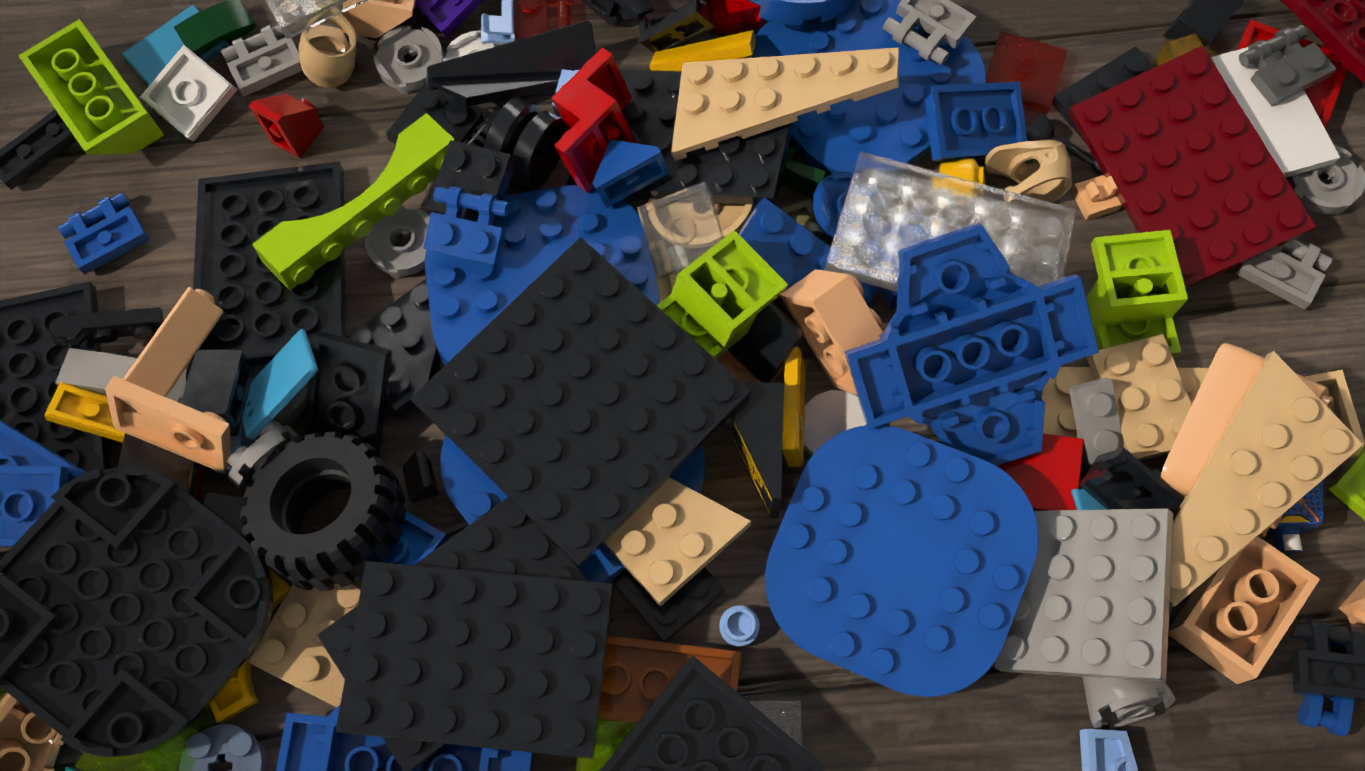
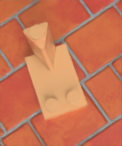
[105,287,232,474]

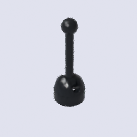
[1026,113,1102,173]

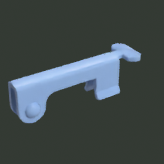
[481,0,515,44]

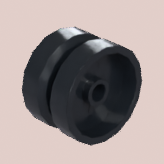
[484,97,568,191]

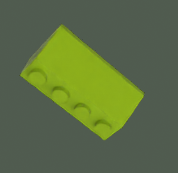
[18,19,164,155]

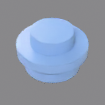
[719,606,760,647]

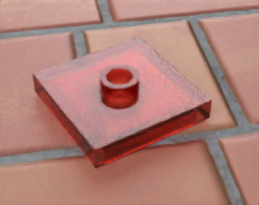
[985,31,1068,113]

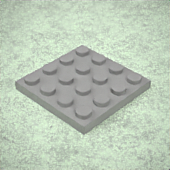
[995,509,1173,682]

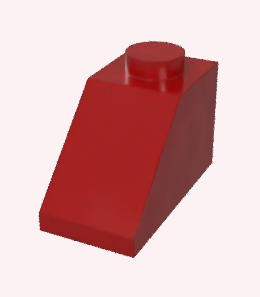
[249,94,324,159]

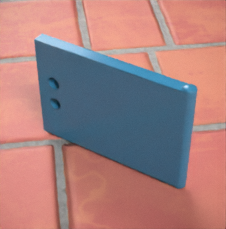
[122,5,229,86]
[242,329,318,440]

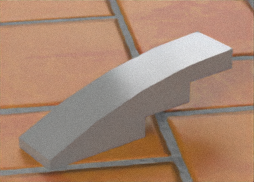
[56,348,187,402]

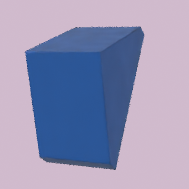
[592,139,670,208]

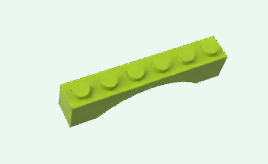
[252,113,455,290]

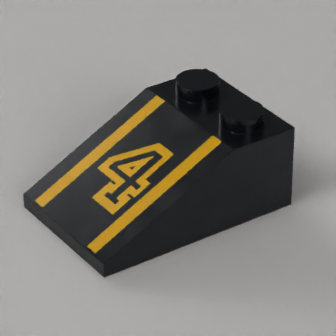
[726,382,783,518]

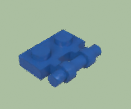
[423,186,510,266]
[58,192,150,275]

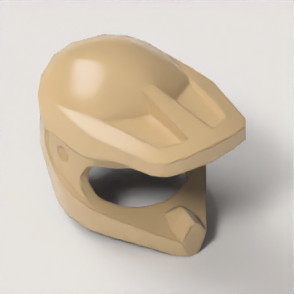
[299,1,357,88]
[985,140,1072,208]

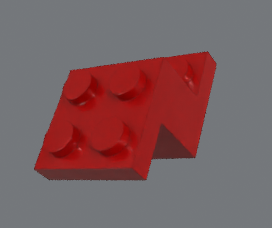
[551,48,637,193]

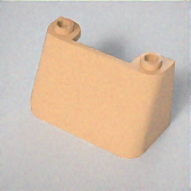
[1160,343,1333,538]

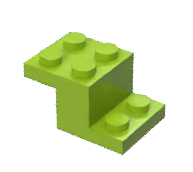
[657,230,788,359]
[1086,230,1188,358]

